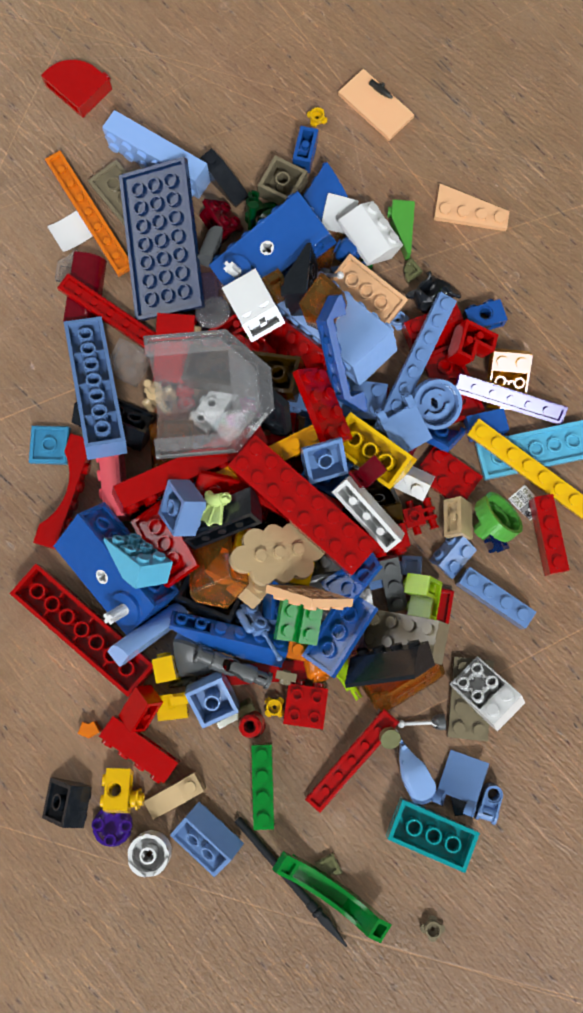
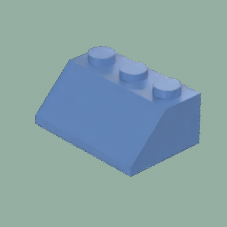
[170,802,244,877]

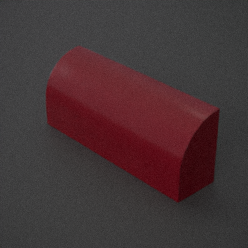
[63,251,107,322]

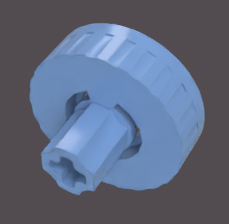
[412,378,462,430]

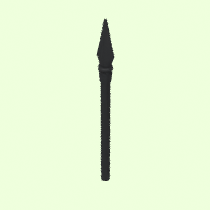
[235,817,347,947]

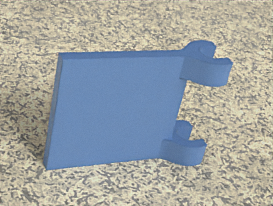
[374,392,432,453]
[432,750,489,818]

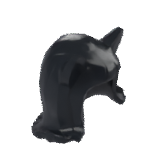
[405,271,461,314]

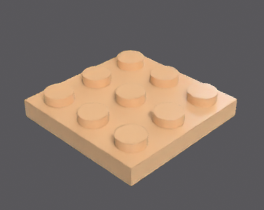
[265,584,354,611]

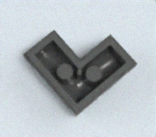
[197,226,223,268]

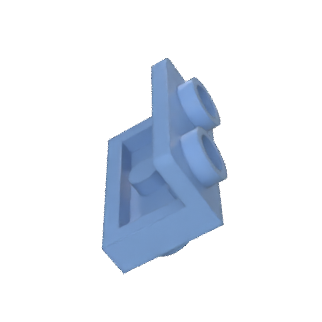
[429,536,477,579]

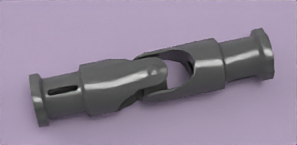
[192,645,273,690]

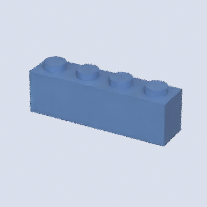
[456,567,536,629]

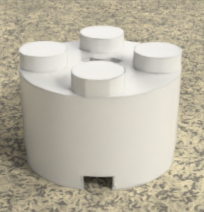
[128,830,172,877]

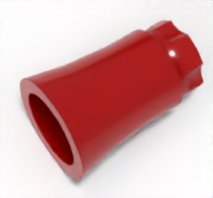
[238,711,266,739]

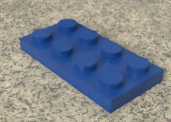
[302,597,378,678]

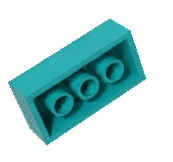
[385,797,480,873]

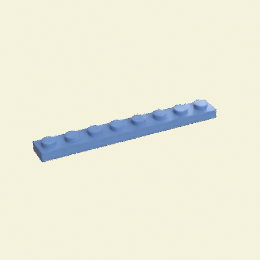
[373,292,457,436]

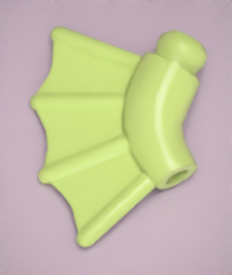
[201,490,232,526]

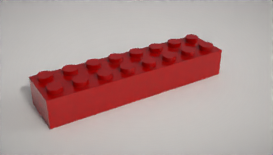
[112,422,269,515]
[228,435,379,577]
[9,564,154,697]

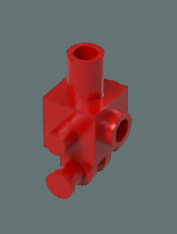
[402,497,439,536]

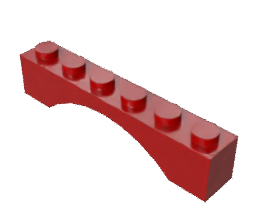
[33,433,91,551]

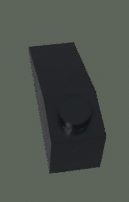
[199,148,248,208]

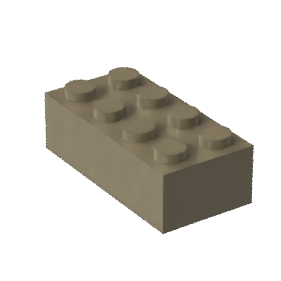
[360,610,450,665]

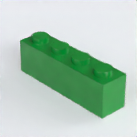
[251,743,275,830]

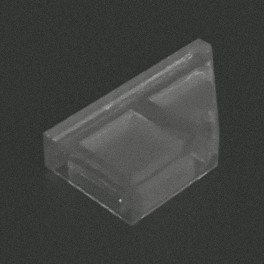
[55,249,79,282]

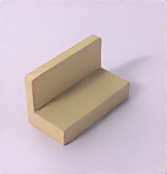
[444,496,473,540]

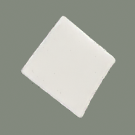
[322,193,359,234]
[48,211,92,252]

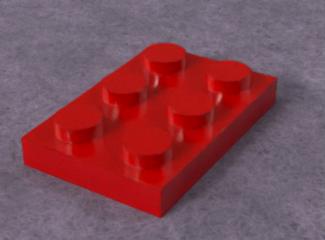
[419,446,483,500]

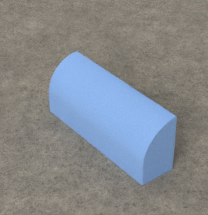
[107,603,189,667]

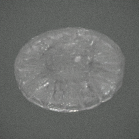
[195,296,230,328]

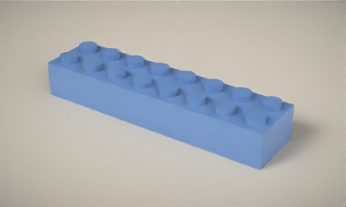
[64,316,127,460]

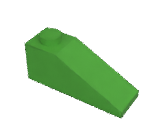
[387,200,415,261]

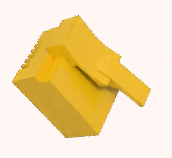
[157,692,190,721]

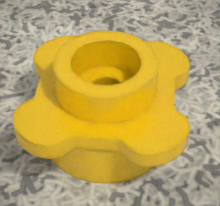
[307,107,327,127]
[265,697,284,717]
[130,788,145,810]

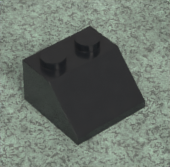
[42,777,92,828]

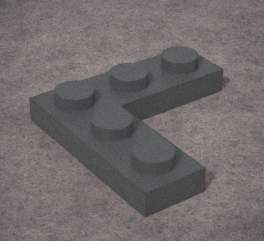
[371,554,407,613]

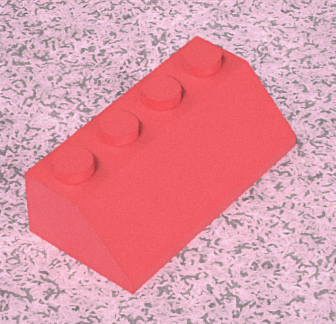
[96,454,131,522]

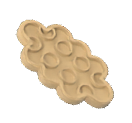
[229,523,324,586]

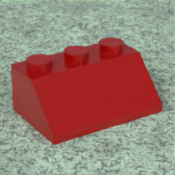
[401,304,464,351]

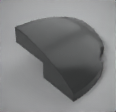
[173,639,217,677]

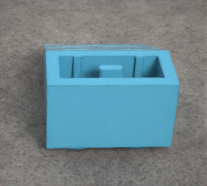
[103,533,173,589]

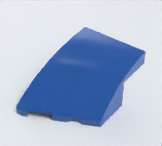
[303,162,348,222]

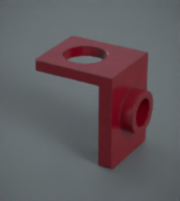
[348,455,387,488]

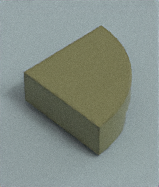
[404,258,423,284]
[315,853,342,875]

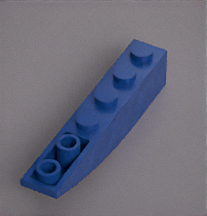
[169,610,289,668]

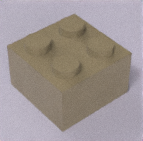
[258,155,308,205]

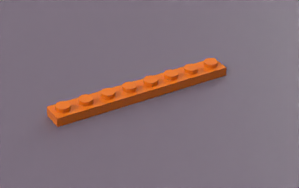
[45,150,130,277]

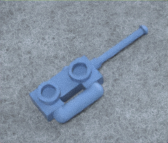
[236,604,282,661]

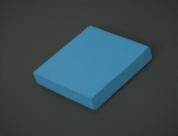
[29,426,71,465]

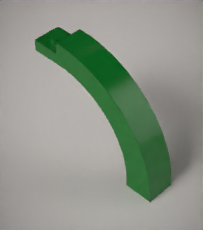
[272,851,392,943]

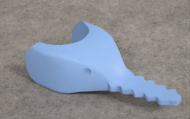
[399,739,436,805]

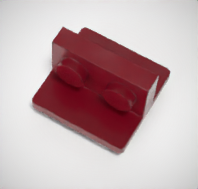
[199,199,244,244]

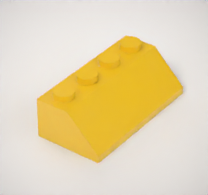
[343,412,417,489]

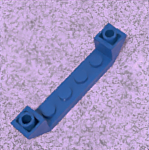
[316,294,368,412]

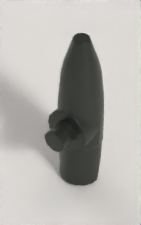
[369,79,393,99]
[168,676,198,689]

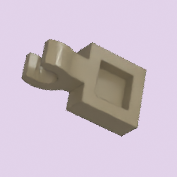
[275,669,297,686]

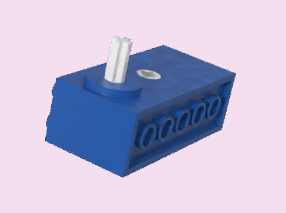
[209,191,337,296]
[53,502,180,636]

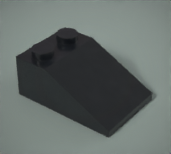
[281,243,319,316]

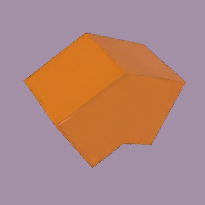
[77,721,102,739]

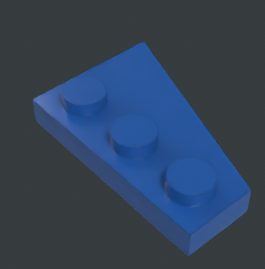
[320,552,383,617]

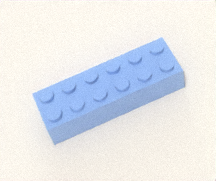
[102,110,211,199]

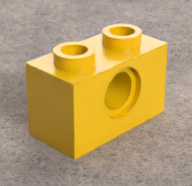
[152,652,181,684]
[100,768,134,813]

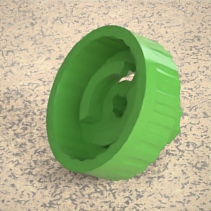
[473,492,523,542]

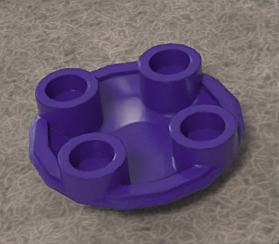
[92,809,133,847]

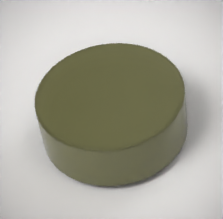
[379,727,401,749]

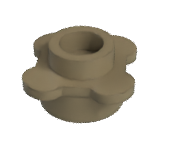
[420,915,445,942]

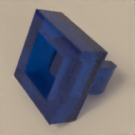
[484,535,509,553]

